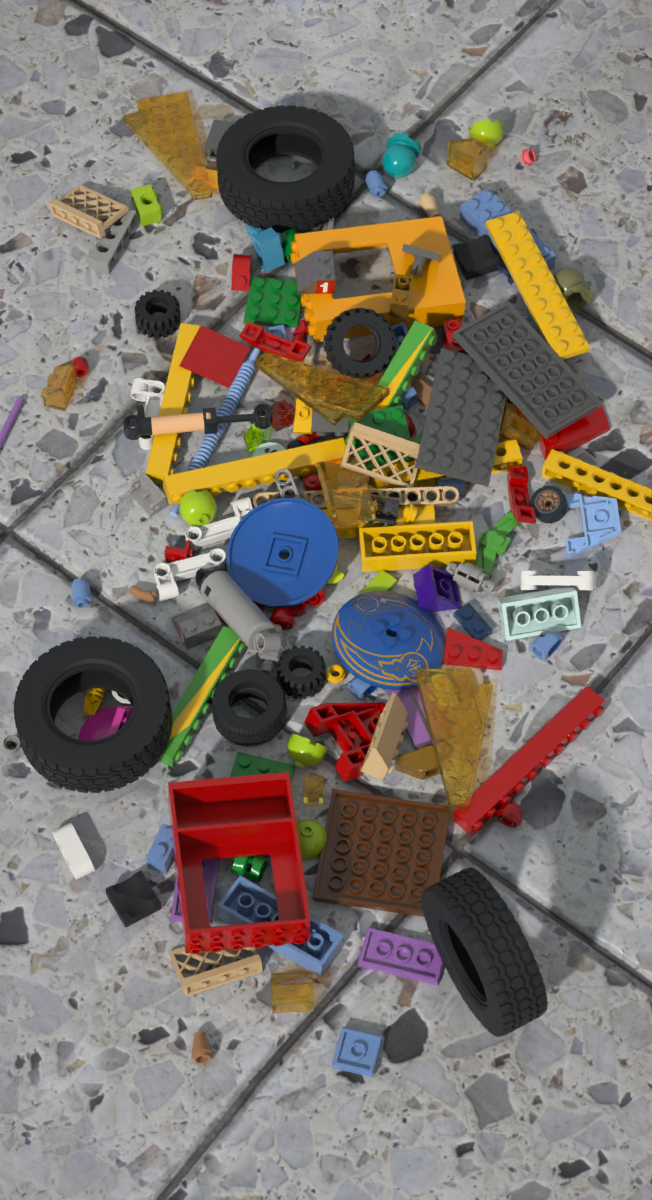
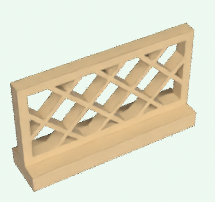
[48,184,129,239]
[340,422,420,488]
[169,946,263,997]

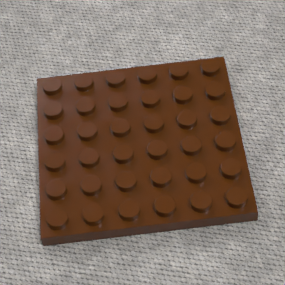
[313,789,451,917]

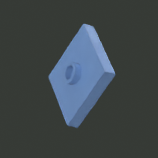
[332,1027,383,1077]

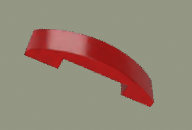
[239,322,312,361]
[507,465,536,524]

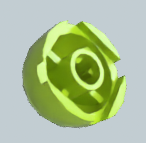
[468,119,503,150]
[179,489,217,527]
[287,734,328,769]
[296,819,327,860]

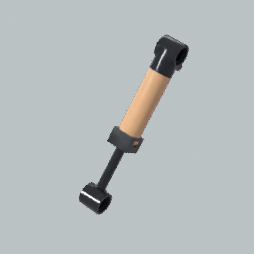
[123,404,272,440]

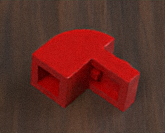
[231,254,253,291]

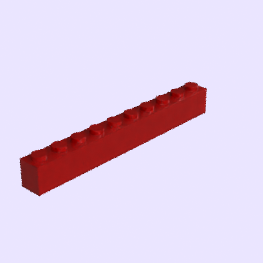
[453,686,605,836]

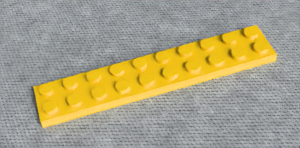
[485,211,590,360]

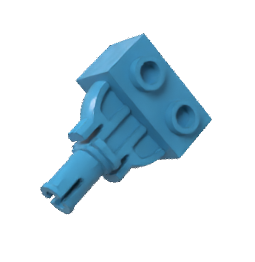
[246,225,285,272]

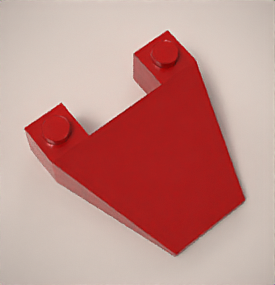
[539,398,610,460]
[304,702,404,782]

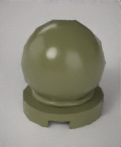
[553,267,594,314]

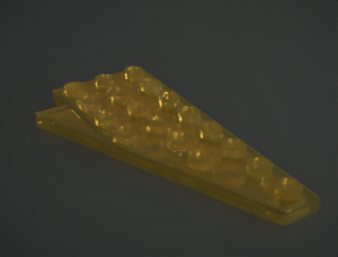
[123,92,212,200]
[255,352,390,425]
[414,668,493,808]

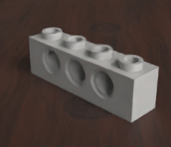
[87,209,137,275]

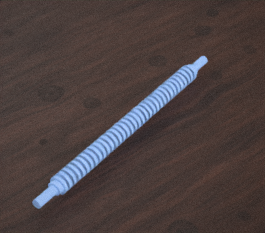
[170,348,261,517]

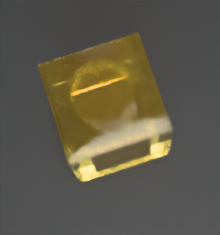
[303,775,324,804]

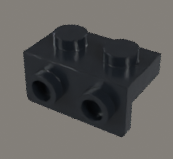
[358,493,400,526]

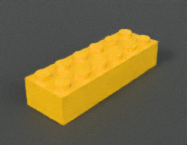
[359,521,476,572]

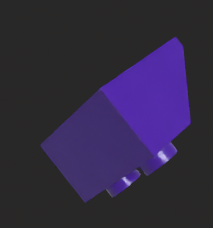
[413,565,462,612]

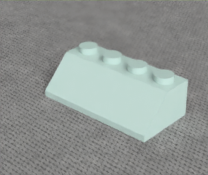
[497,585,581,641]

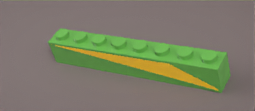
[344,321,437,451]
[158,626,246,767]

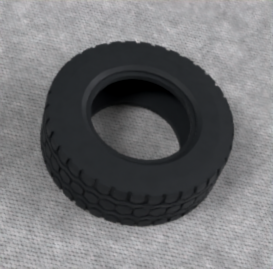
[216,105,355,233]
[14,636,173,793]
[421,867,548,1037]

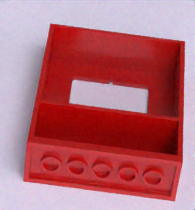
[168,772,311,954]

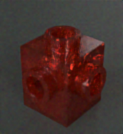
[271,399,295,432]

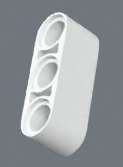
[52,823,95,880]

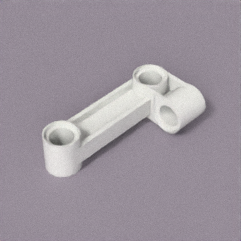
[130,378,165,450]
[185,497,253,551]
[154,548,226,601]
[520,571,600,590]

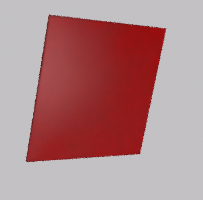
[179,326,250,388]

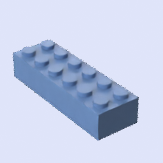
[460,188,556,270]
[217,876,344,977]

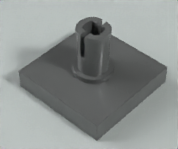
[402,244,441,276]

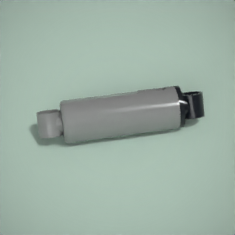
[195,568,281,653]

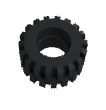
[135,289,181,339]
[277,645,326,699]

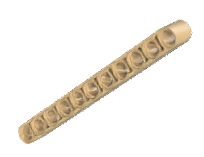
[253,486,459,509]

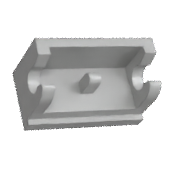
[128,472,167,517]

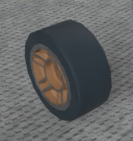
[530,486,568,524]

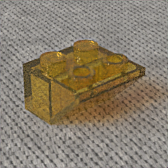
[499,401,540,450]

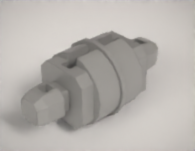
[446,562,497,593]
[258,624,286,674]

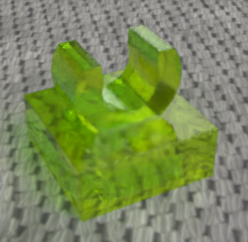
[243,425,267,452]

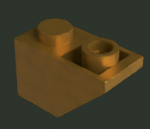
[389,274,413,319]
[395,745,441,780]

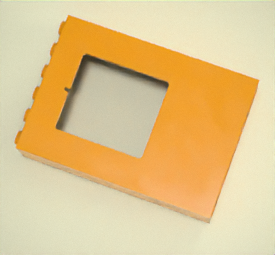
[290,216,466,343]

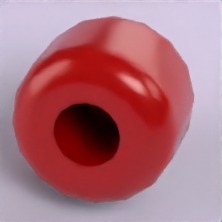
[70,357,89,377]
[303,474,322,491]

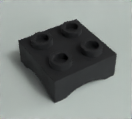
[453,235,500,280]
[105,870,161,928]

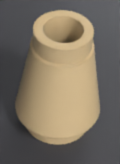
[419,193,440,218]

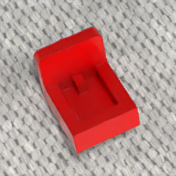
[164,540,194,563]

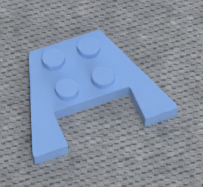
[563,492,622,558]

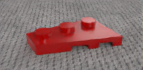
[443,627,503,670]

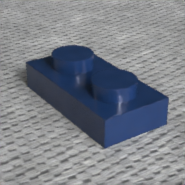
[453,603,492,641]

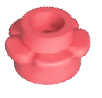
[521,149,536,166]

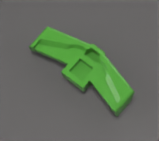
[476,511,522,579]

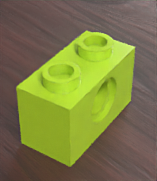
[130,184,164,227]

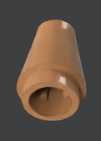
[191,1031,212,1064]

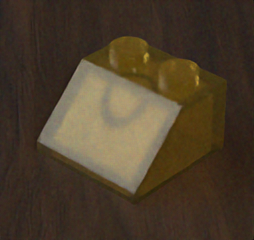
[446,138,488,182]
[41,361,77,411]
[271,972,314,1013]

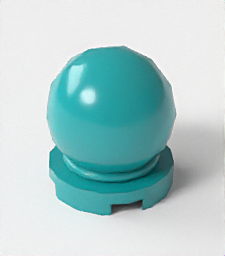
[382,133,421,179]

